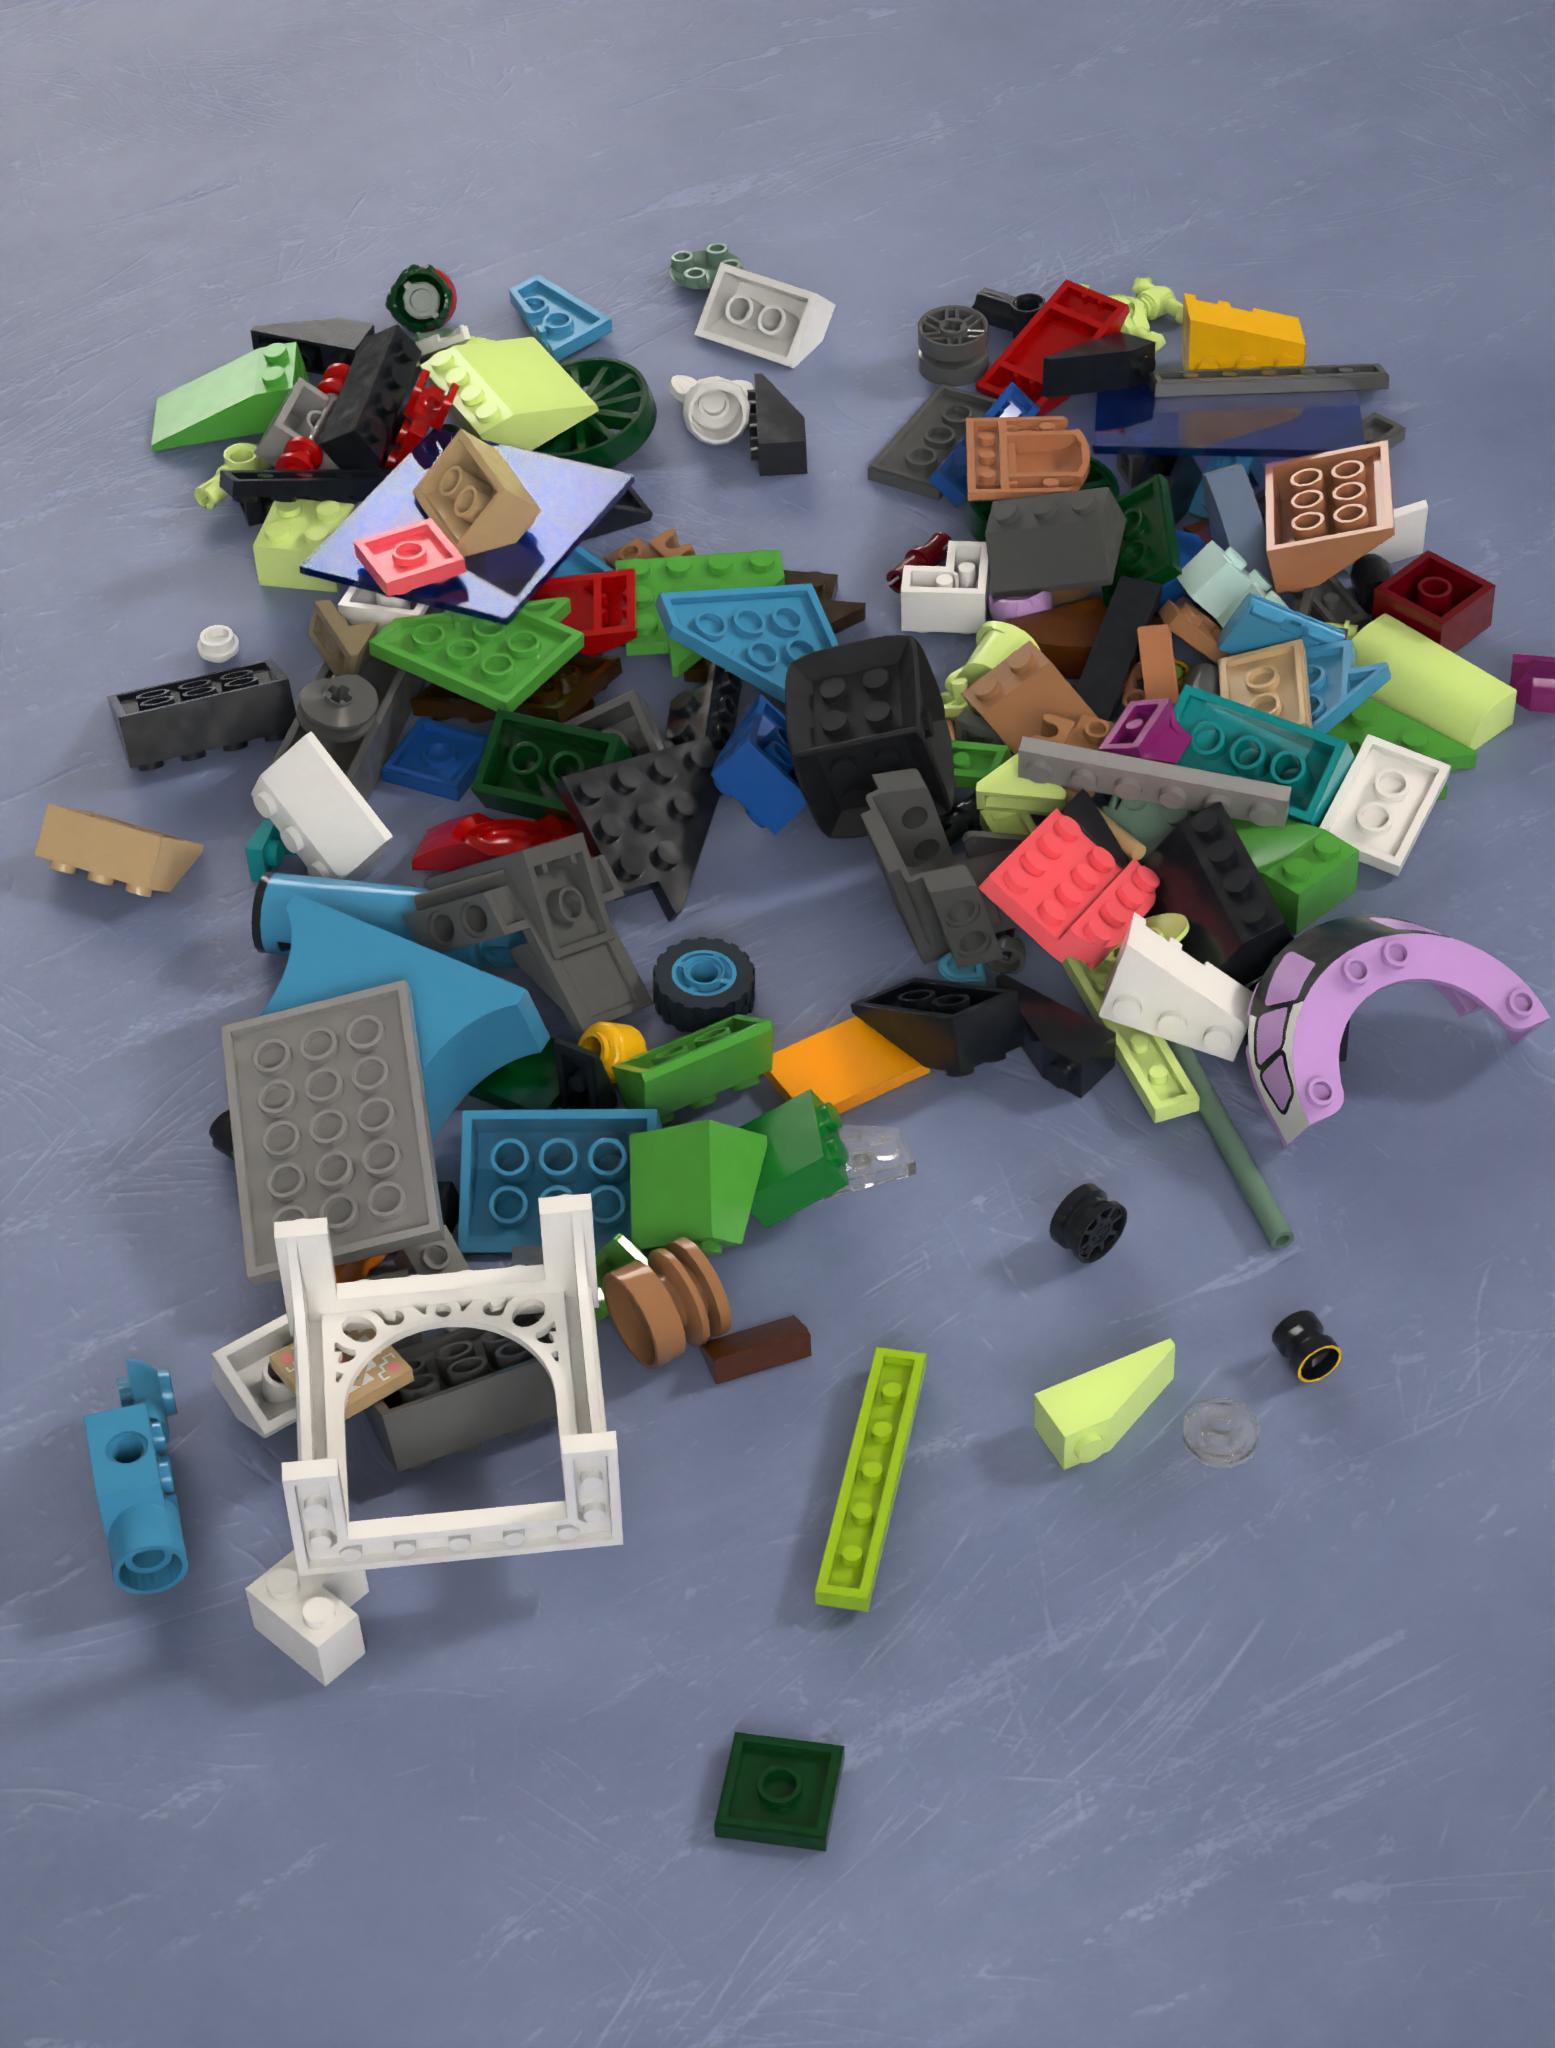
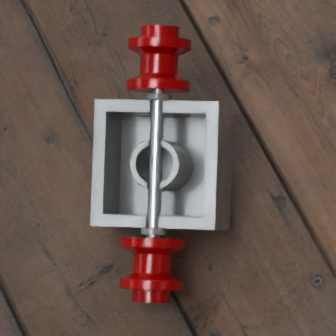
[254,363,351,470]

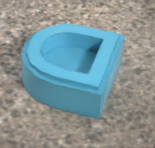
[938,952,986,987]

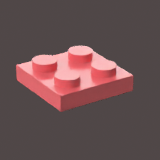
[353,518,466,597]

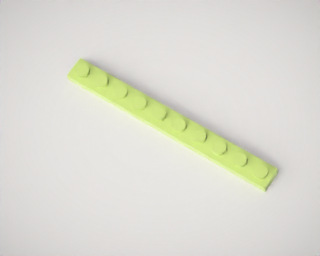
[980,810,1200,1123]

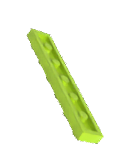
[815,1347,927,1612]

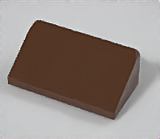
[699,1315,812,1384]

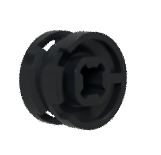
[1049,1183,1127,1264]

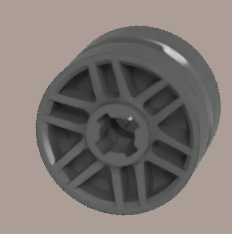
[918,305,988,386]

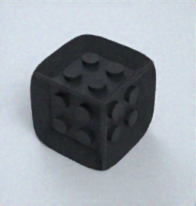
[785,635,955,839]

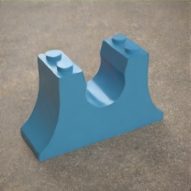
[260,893,551,1143]

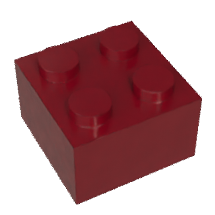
[1372,550,1496,653]

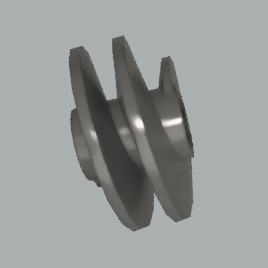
[296,674,379,743]

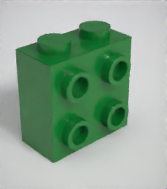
[739,1089,850,1228]

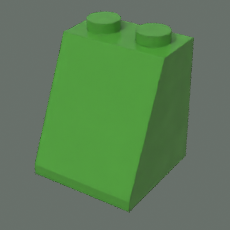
[629,1119,767,1257]

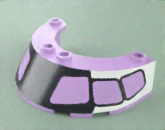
[1246,915,1551,1148]

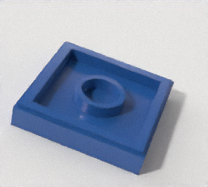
[380,717,489,802]

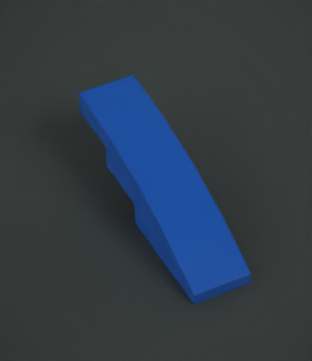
[928,382,1040,507]

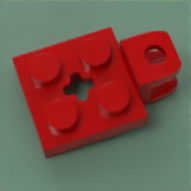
[384,369,460,469]

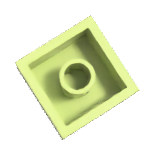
[253,498,359,593]

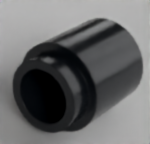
[1350,554,1394,614]

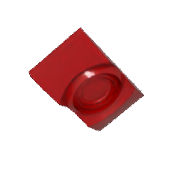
[975,279,1130,416]
[469,568,637,656]
[412,812,592,871]

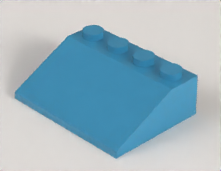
[458,1109,662,1255]

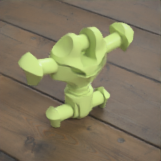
[1079,277,1183,354]

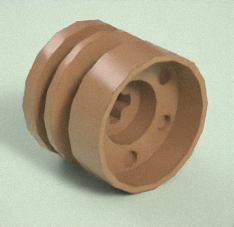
[602,1237,732,1369]

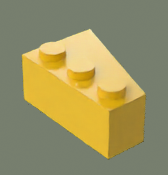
[1181,293,1306,370]

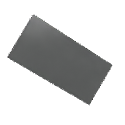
[868,384,996,500]

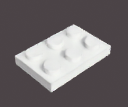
[1319,734,1451,876]

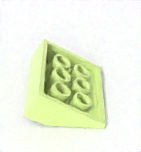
[420,337,599,465]

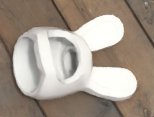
[669,375,753,446]

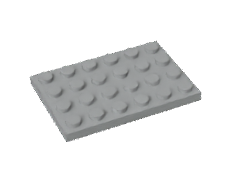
[221,979,445,1286]

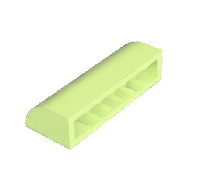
[1352,613,1517,750]

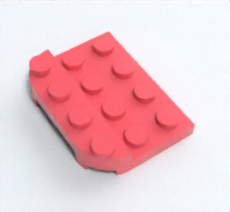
[978,808,1160,970]

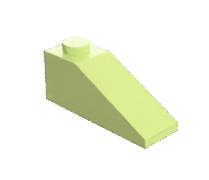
[1034,1338,1175,1470]

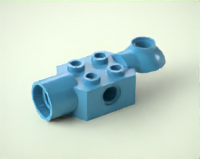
[83,1358,188,1595]

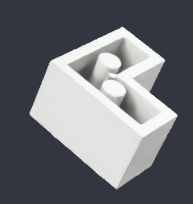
[901,541,990,634]
[245,1550,369,1687]

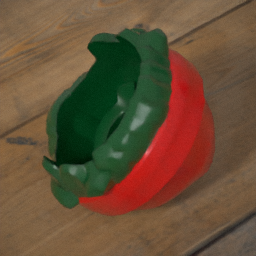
[385,264,457,334]

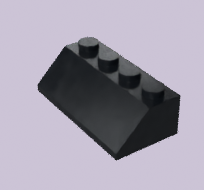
[318,324,422,496]

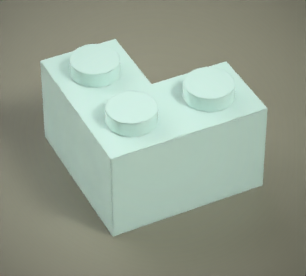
[1176,540,1288,628]

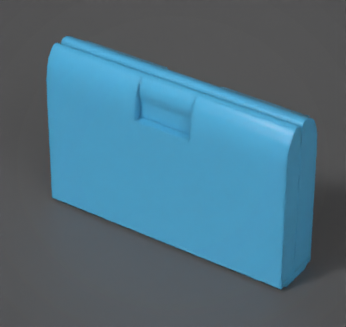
[1217,593,1345,655]

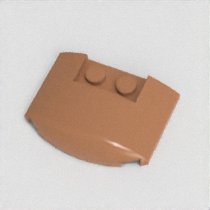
[966,416,1090,502]

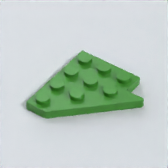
[368,597,584,712]

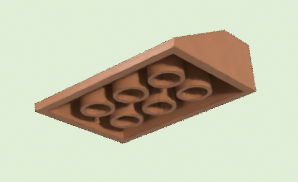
[1265,440,1395,594]

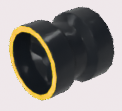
[1272,1310,1342,1383]

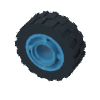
[653,937,755,1033]

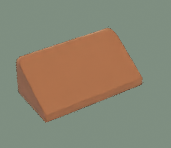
[1137,624,1179,708]

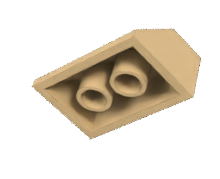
[412,429,542,557]
[35,804,204,898]

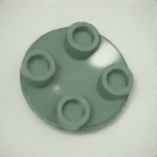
[669,243,744,290]

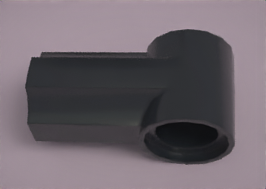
[972,287,1045,339]

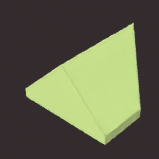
[976,753,1066,816]

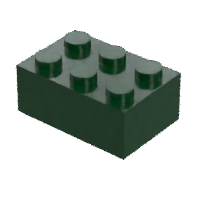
[471,709,633,822]

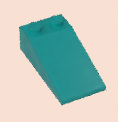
[1167,684,1355,827]

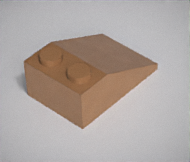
[961,640,1098,757]

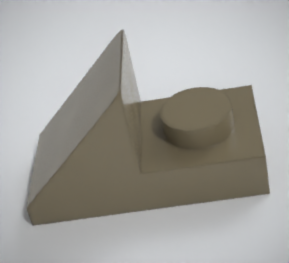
[308,599,378,677]

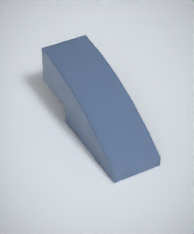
[1202,464,1276,593]

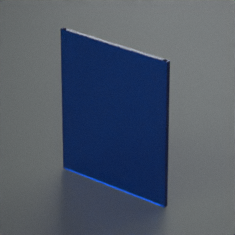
[1092,382,1365,458]
[299,428,635,625]

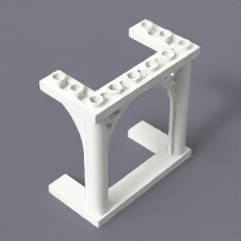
[274,1193,624,1576]

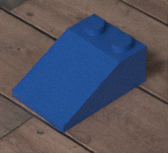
[711,694,807,835]

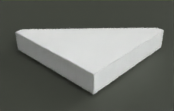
[415,324,471,360]

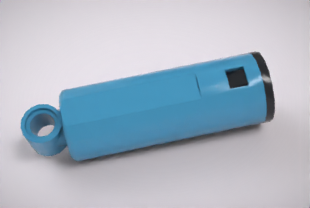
[251,872,528,971]

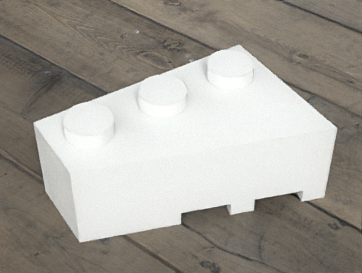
[1098,912,1253,1062]

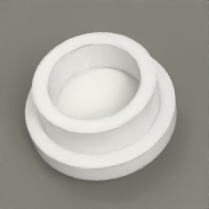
[197,625,240,663]

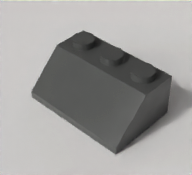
[985,487,1126,598]

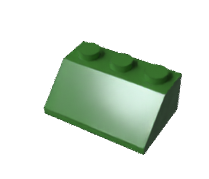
[611,1014,773,1124]

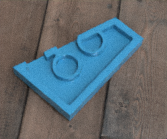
[509,274,612,362]

